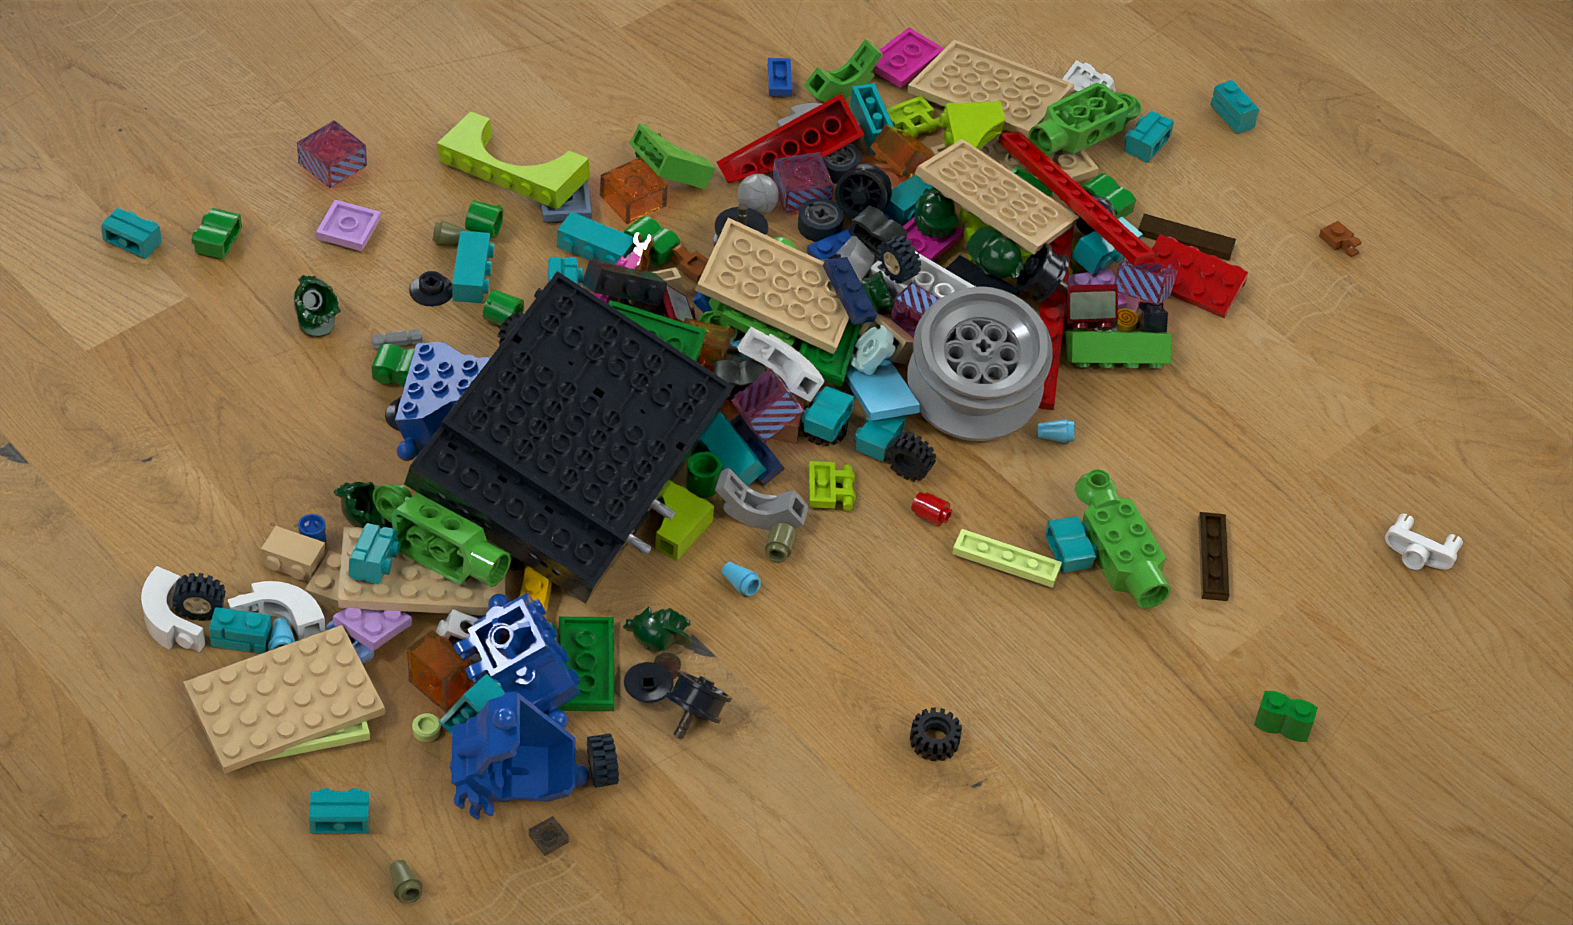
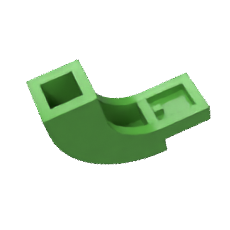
[803,39,884,102]

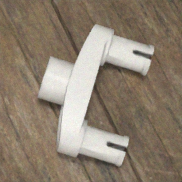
[1385,514,1463,570]

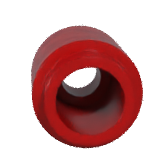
[911,492,952,526]

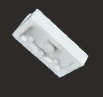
[1062,60,1116,93]

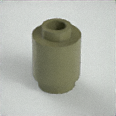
[765,522,796,563]

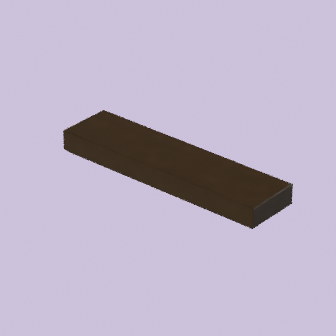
[1138,213,1236,261]
[1198,512,1229,601]

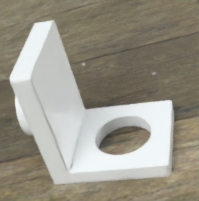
[435,609,479,652]

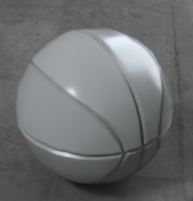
[737,174,779,215]

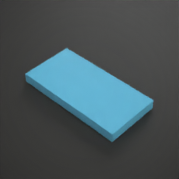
[844,358,920,421]

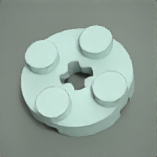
[850,325,895,375]

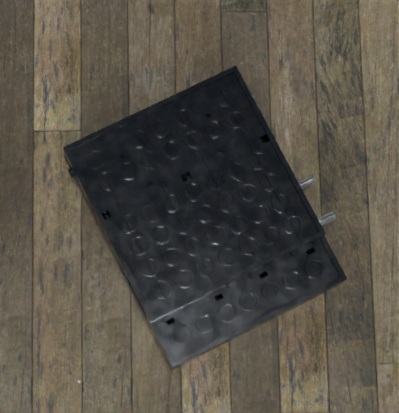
[404,271,734,604]

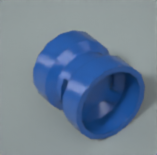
[298,514,327,545]

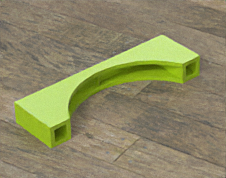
[940,101,1032,264]

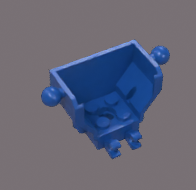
[395,342,490,461]
[454,593,581,729]
[450,692,589,820]

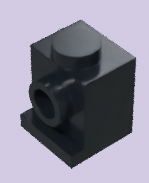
[1137,302,1168,332]

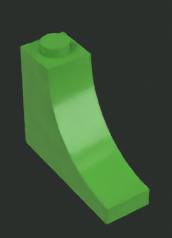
[629,123,715,189]

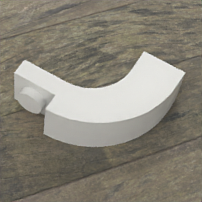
[737,327,824,402]
[141,566,205,652]
[228,581,325,640]

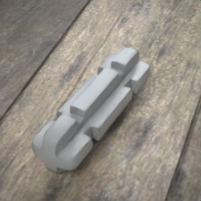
[372,329,422,349]

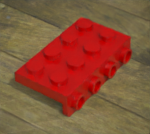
[1136,234,1248,319]

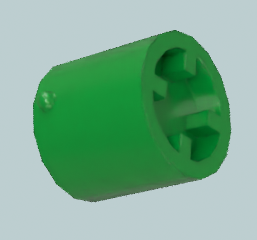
[465,200,504,239]
[483,289,524,326]
[687,452,722,498]

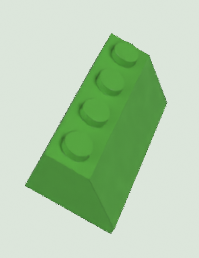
[1064,331,1172,368]

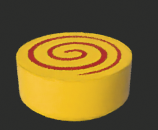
[1115,309,1138,331]

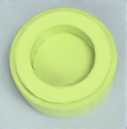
[412,713,441,742]

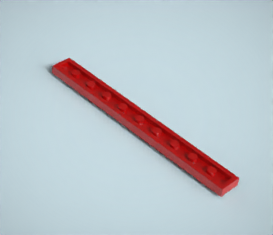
[998,131,1156,265]
[1038,226,1074,410]

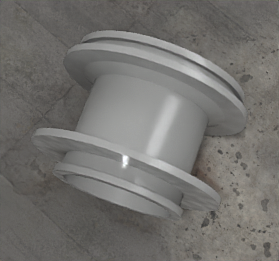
[907,287,1053,441]

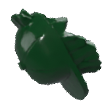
[914,187,959,238]
[967,227,1024,279]
[862,271,896,315]
[294,275,341,337]
[333,482,393,529]
[623,606,692,652]

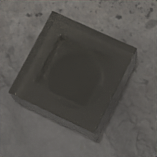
[529,816,569,856]

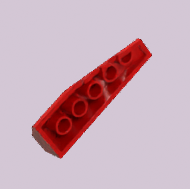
[716,93,864,183]

